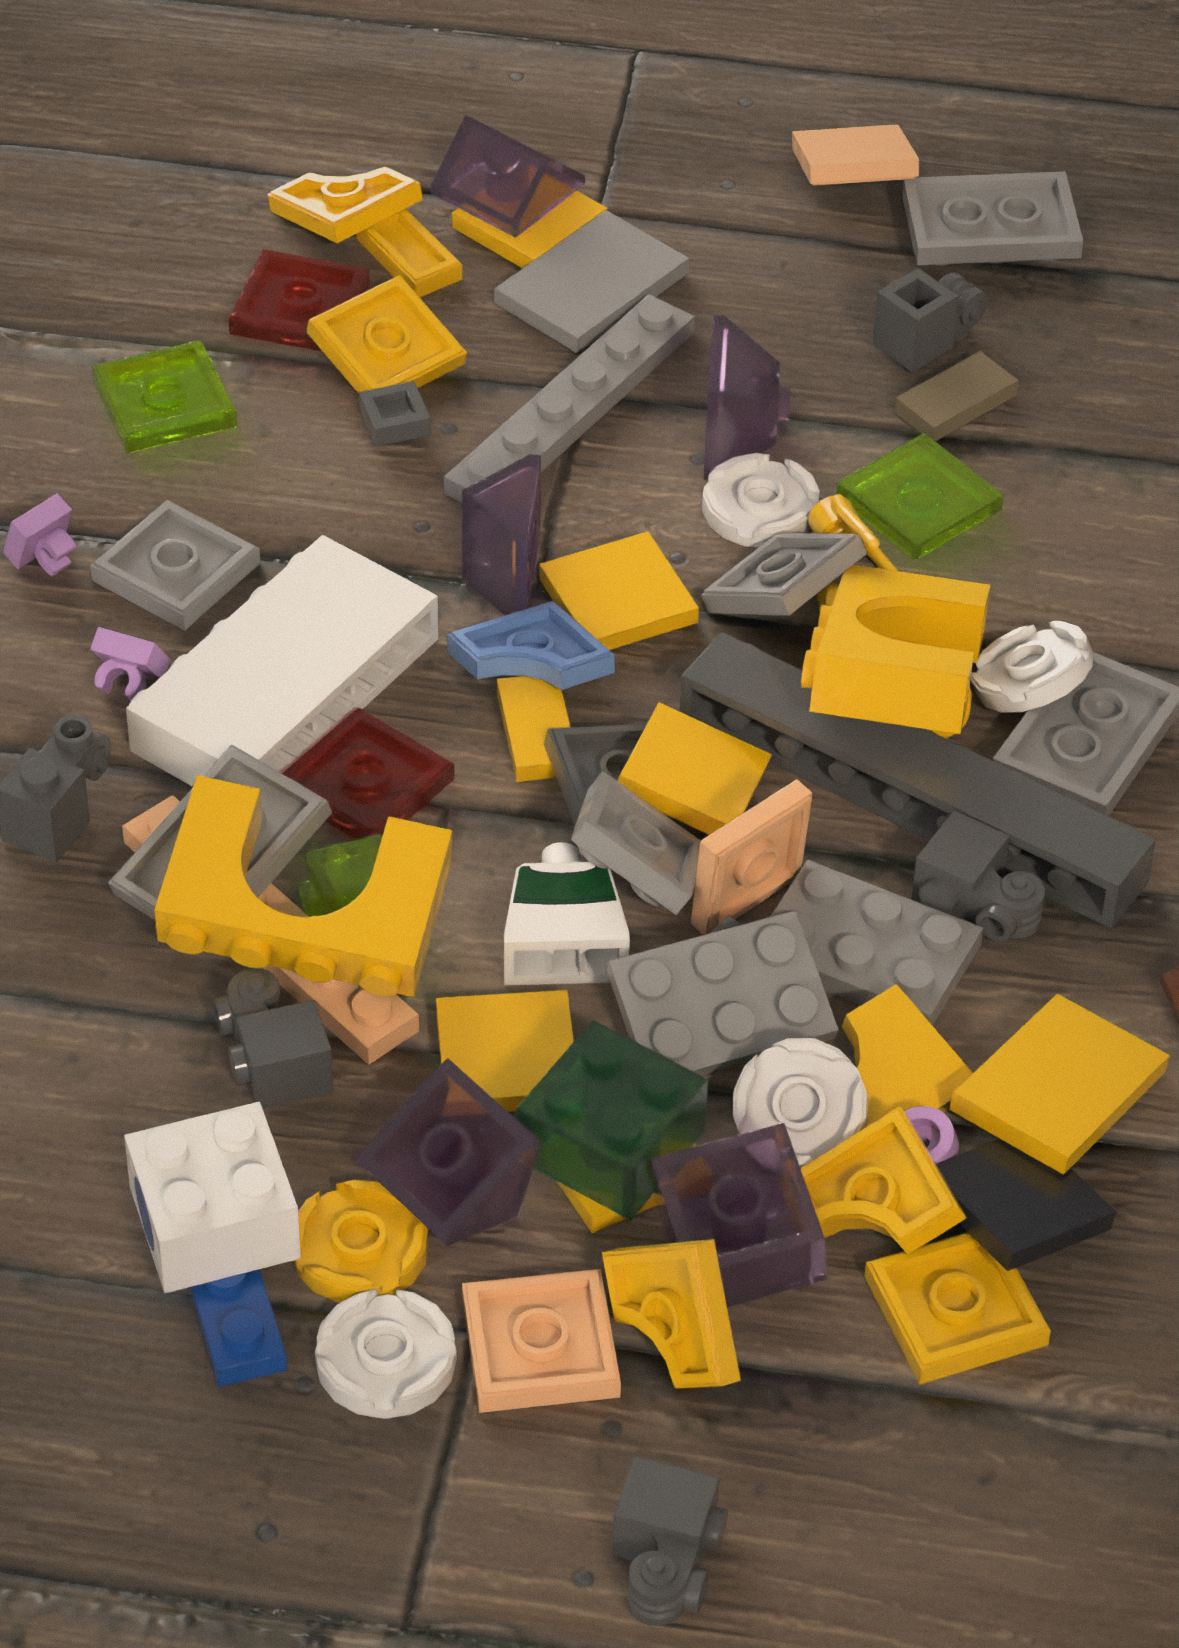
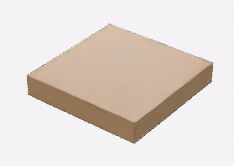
[792,124,919,186]
[691,779,812,935]
[462,1269,621,1413]

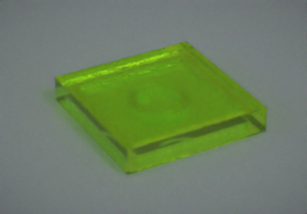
[92,340,237,454]
[836,433,1004,560]

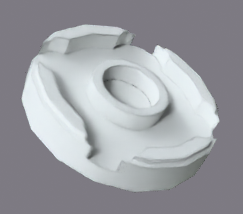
[702,453,820,548]
[971,621,1093,713]
[733,1038,868,1174]
[315,1289,457,1419]

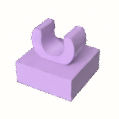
[3,493,76,577]
[90,627,171,701]

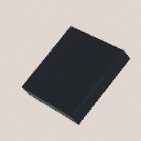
[936,1139,1116,1271]

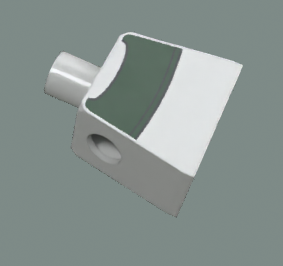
[504,842,630,985]

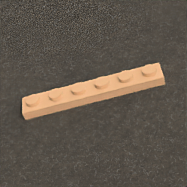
[122,795,419,1065]

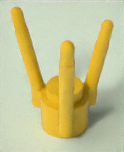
[808,494,898,612]

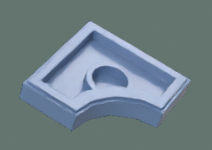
[447,601,615,690]

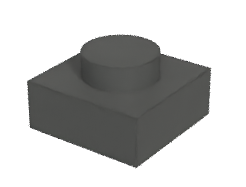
[359,381,431,447]

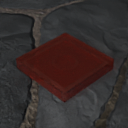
[229,249,370,352]
[282,707,455,851]

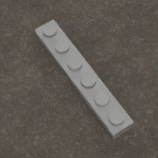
[444,294,695,518]

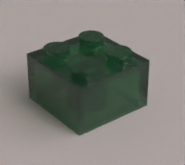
[516,1020,708,1221]

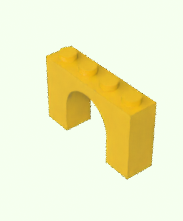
[801,565,990,734]
[154,775,452,997]

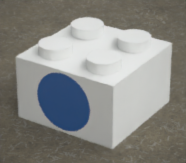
[124,1101,301,1293]

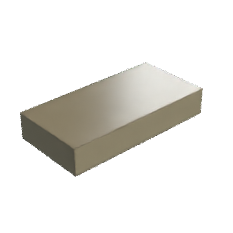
[894,351,1019,443]

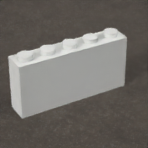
[126,535,438,787]

